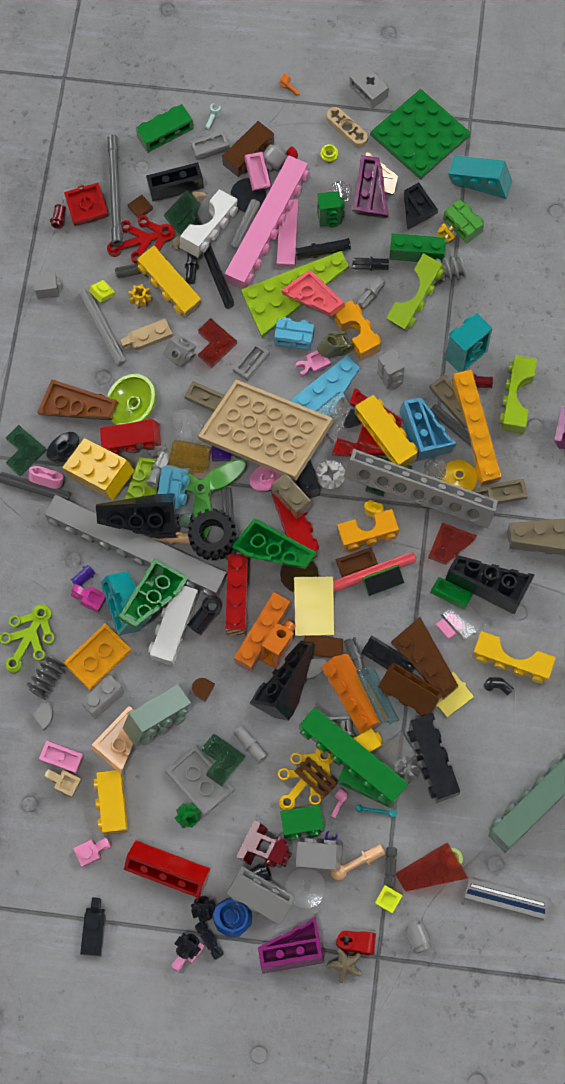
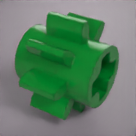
[174,802,201,828]

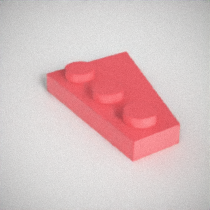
[281,270,345,317]

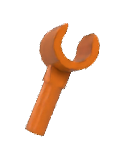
[279,73,300,96]

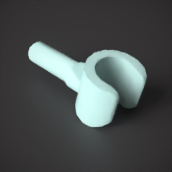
[205,103,221,129]

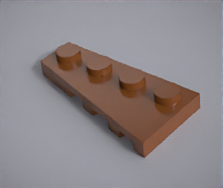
[37,380,119,420]

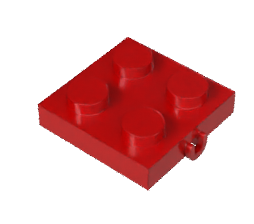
[64,183,108,226]

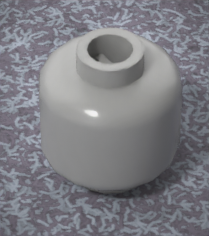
[263,143,287,171]

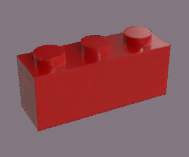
[100,419,161,455]

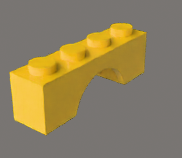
[472,631,556,684]

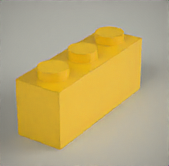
[94,770,128,835]

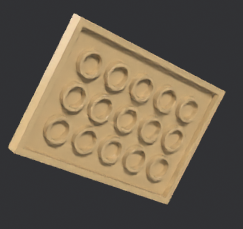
[198,380,333,480]

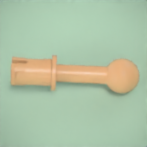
[330,843,386,881]

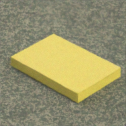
[294,577,334,636]

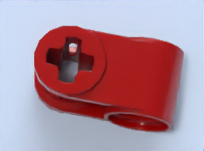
[336,930,376,955]

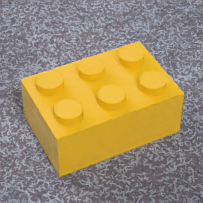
[62,438,134,501]

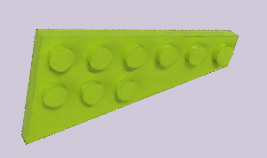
[241,251,349,338]

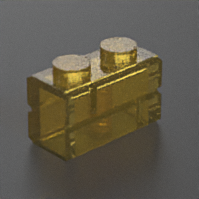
[169,440,212,473]

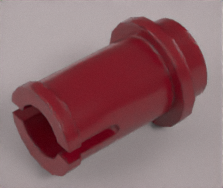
[50,204,66,229]
[473,374,493,388]

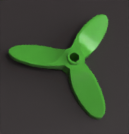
[185,459,246,540]

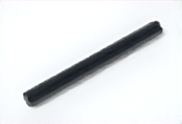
[189,214,234,309]

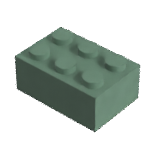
[123,684,191,747]

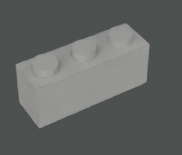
[227,867,295,924]

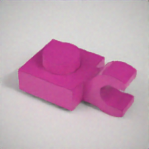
[71,584,106,613]

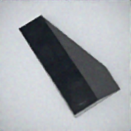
[96,493,176,539]
[250,641,315,721]

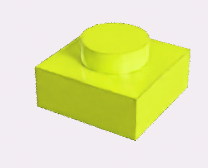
[89,280,115,303]
[375,885,403,914]

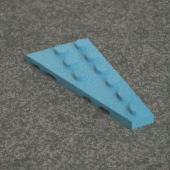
[290,355,360,417]

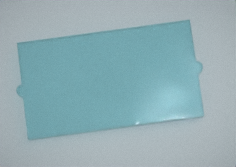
[356,667,399,725]

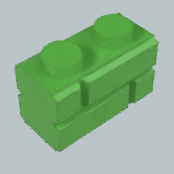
[443,199,484,244]

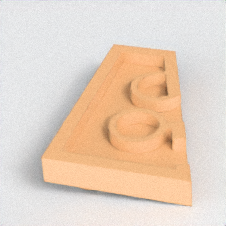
[90,706,134,774]

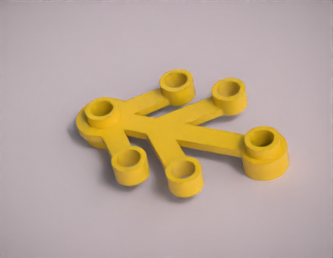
[278,749,333,811]

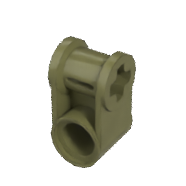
[317,331,354,358]

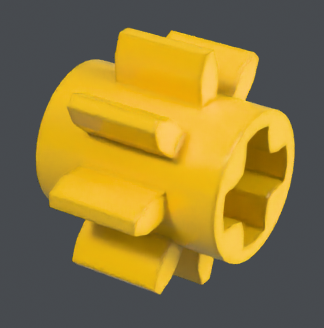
[128,284,151,308]

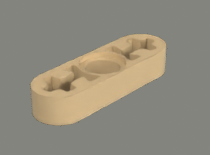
[327,107,368,148]

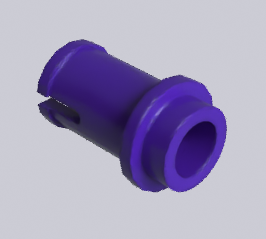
[70,565,95,586]

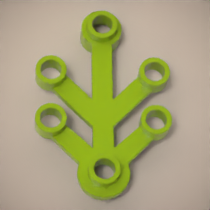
[0,604,55,674]

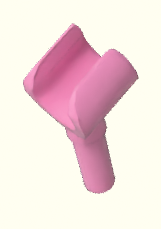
[331,789,348,818]

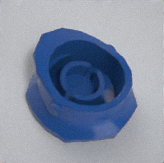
[212,898,252,937]

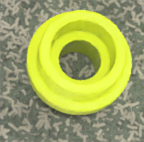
[320,144,338,162]

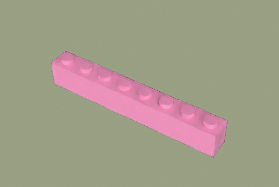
[225,156,310,289]

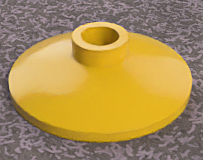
[440,460,478,491]

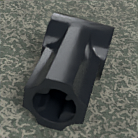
[187,596,221,635]

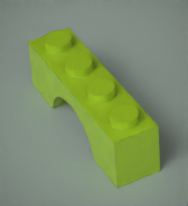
[386,253,445,331]
[499,355,537,434]

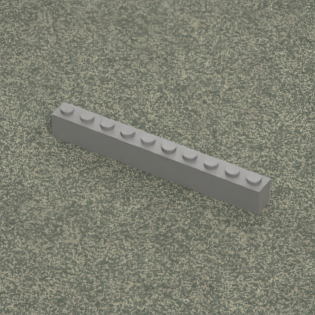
[45,495,227,598]

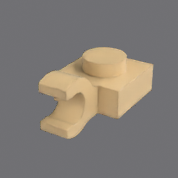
[44,769,81,797]

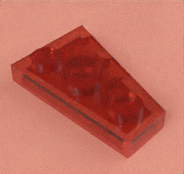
[396,843,469,892]

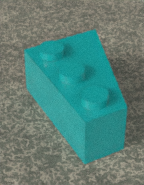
[448,155,512,199]
[101,571,152,636]

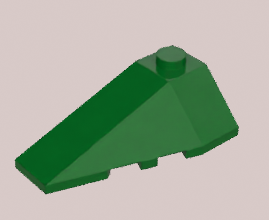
[232,518,317,569]

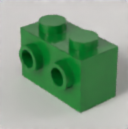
[317,191,345,227]

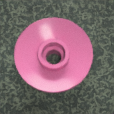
[249,466,282,491]

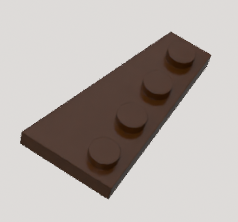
[391,617,458,700]

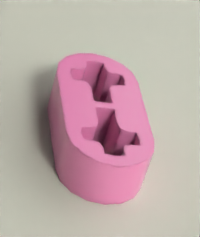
[28,466,64,489]

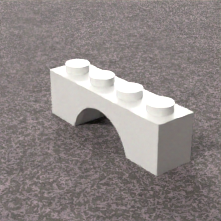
[179,189,238,258]

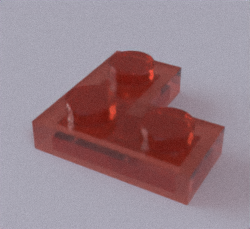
[198,318,237,368]

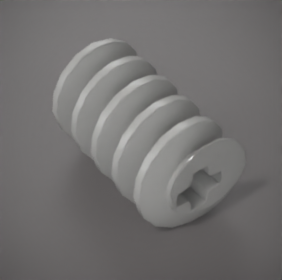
[436,256,466,282]

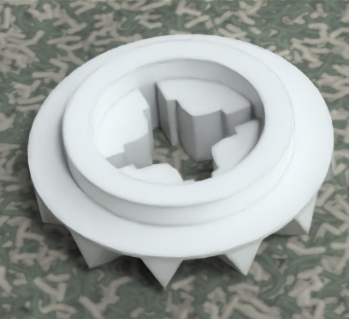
[315,460,345,489]

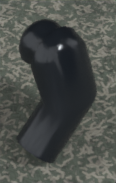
[484,677,514,696]

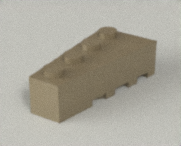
[507,518,565,557]

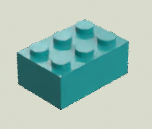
[446,313,493,372]

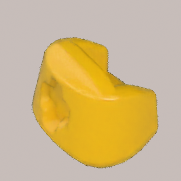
[437,223,456,243]
[364,500,384,518]

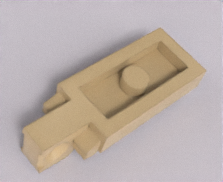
[120,318,173,350]

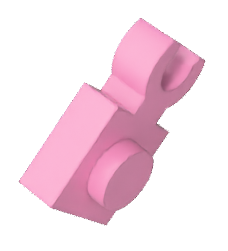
[296,350,331,377]

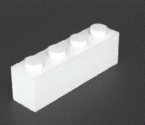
[148,586,199,666]

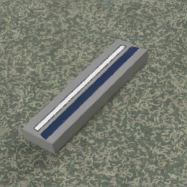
[464,878,549,920]

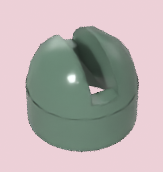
[178,513,193,528]

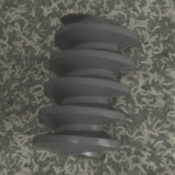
[27,655,67,700]

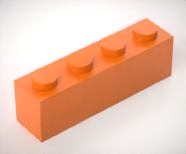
[234,592,291,673]
[321,653,387,734]

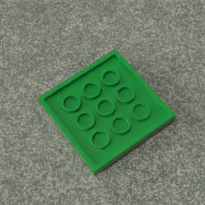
[370,88,471,180]

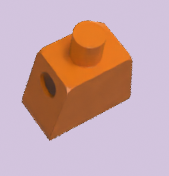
[259,620,296,669]

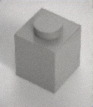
[33,272,62,299]

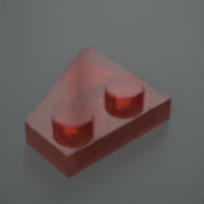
[428,522,477,565]

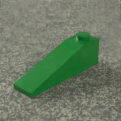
[118,558,188,628]

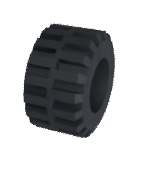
[187,508,237,561]

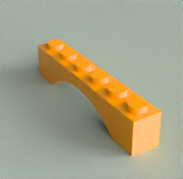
[451,370,501,486]

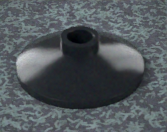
[46,432,80,462]

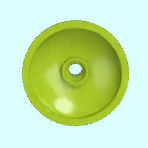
[107,374,156,425]

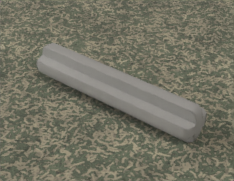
[231,199,260,250]

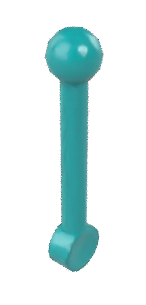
[355,805,397,818]

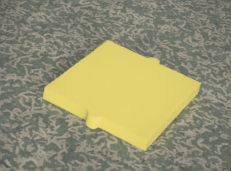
[437,672,474,718]

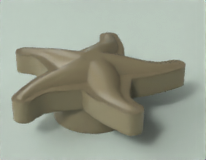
[326,948,361,983]

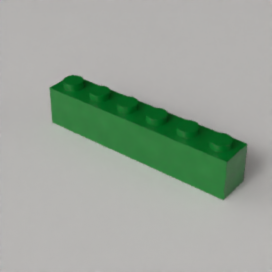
[299,707,409,805]

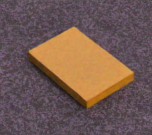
[63,623,132,691]

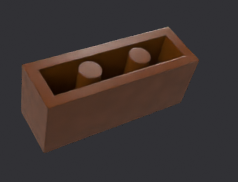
[222,121,274,177]
[378,663,444,716]

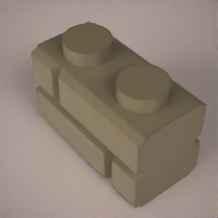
[271,473,311,519]

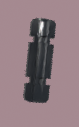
[195,922,223,960]

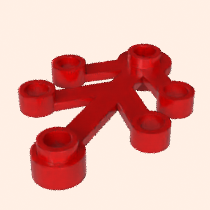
[107,215,175,264]

